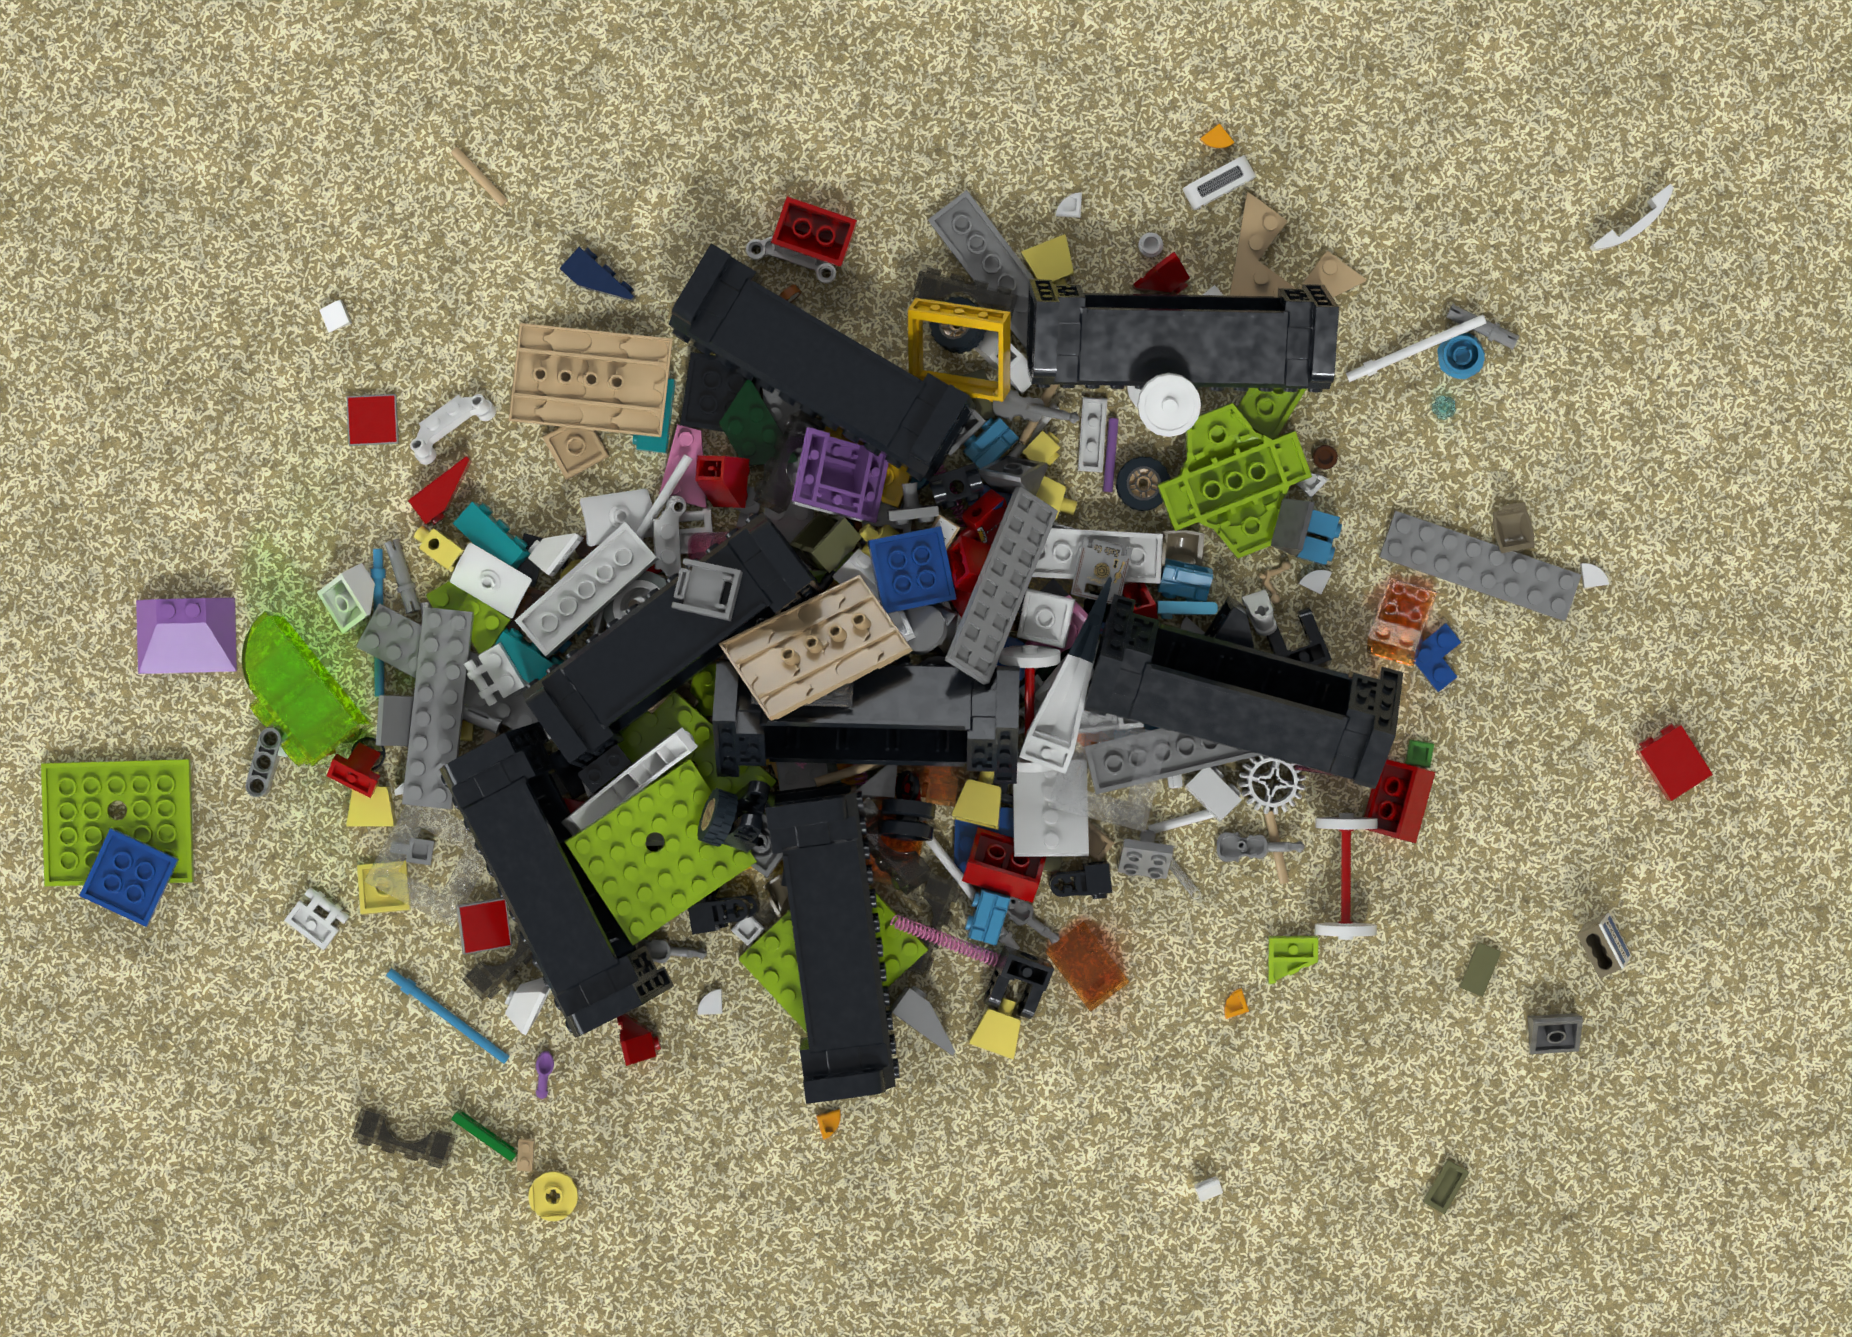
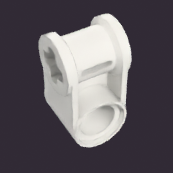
[1242,589,1277,636]

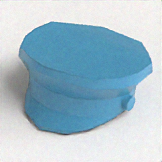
[1437,333,1485,379]

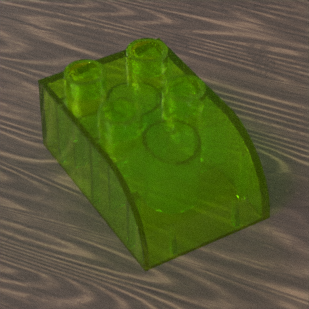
[242,611,373,767]

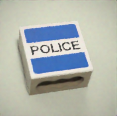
[1577,913,1632,979]

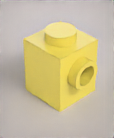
[1022,431,1060,466]

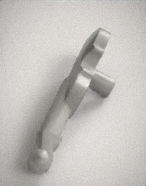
[993,390,1080,424]
[1217,832,1305,862]
[1006,896,1060,944]
[637,938,707,963]

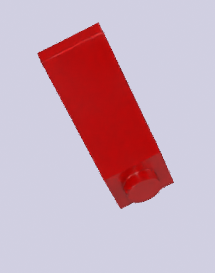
[408,456,472,525]

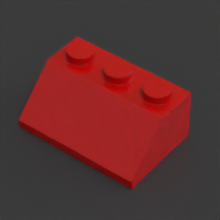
[771,196,857,267]
[1364,759,1436,843]
[962,827,1047,903]

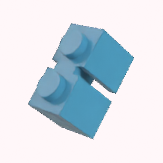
[1296,510,1342,565]

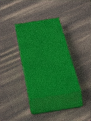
[451,1110,518,1162]

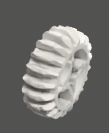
[1239,755,1306,814]

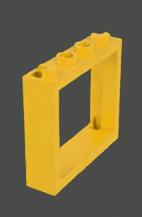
[908,298,1011,402]

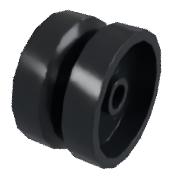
[879,799,936,841]

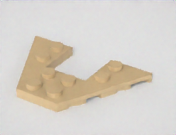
[1229,192,1367,298]

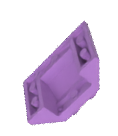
[792,427,888,523]
[136,598,237,674]

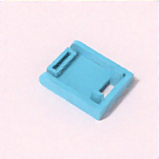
[1155,601,1218,619]

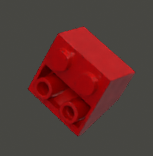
[695,455,750,508]

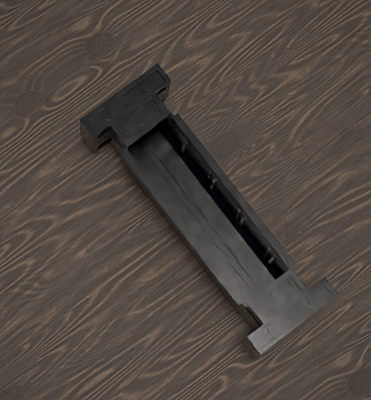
[668,243,976,482]
[1026,279,1339,393]
[522,512,825,769]
[1084,594,1404,789]
[712,659,1020,784]
[439,721,674,1038]
[765,783,900,1104]

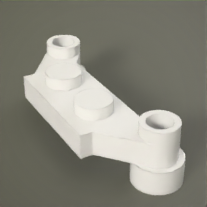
[746,236,836,284]
[410,394,496,465]
[653,495,686,578]

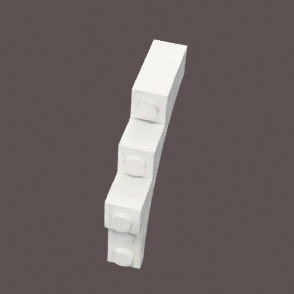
[562,727,698,836]

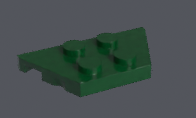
[719,380,798,466]

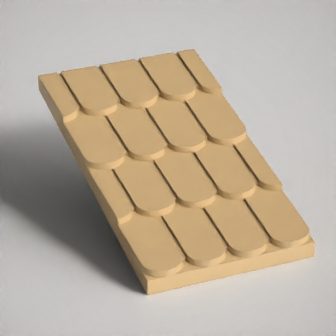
[508,323,673,437]
[719,575,913,721]

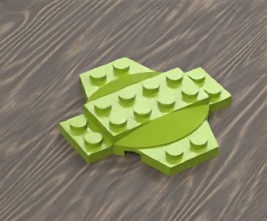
[1157,403,1312,559]

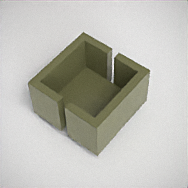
[790,511,862,573]

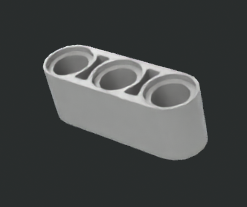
[245,727,284,797]

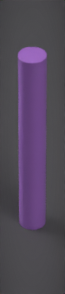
[1103,418,1119,492]

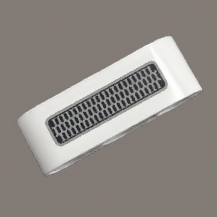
[1182,155,1256,211]

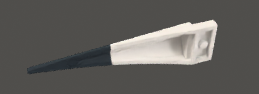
[1018,576,1112,774]

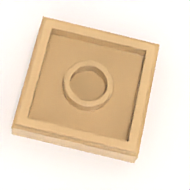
[542,427,610,480]

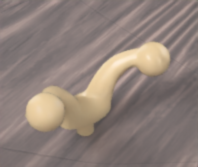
[1258,560,1291,604]

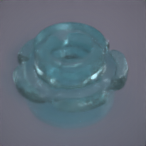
[1432,396,1456,420]

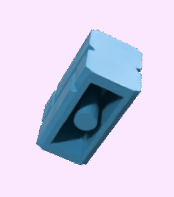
[963,417,1019,469]
[1157,558,1213,602]
[964,887,1011,945]

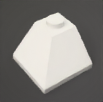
[528,533,584,577]
[317,563,375,634]
[505,978,550,1035]

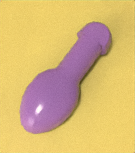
[536,1051,554,1099]

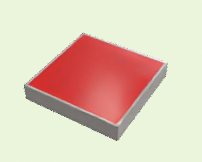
[346,394,399,446]
[456,897,512,955]

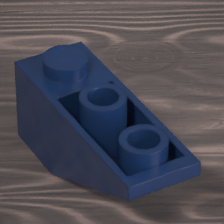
[559,247,636,302]

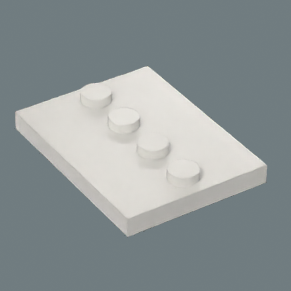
[1013,760,1089,857]

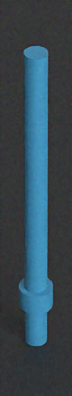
[371,549,386,697]
[386,968,510,1064]

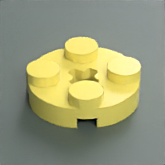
[528,1171,578,1221]

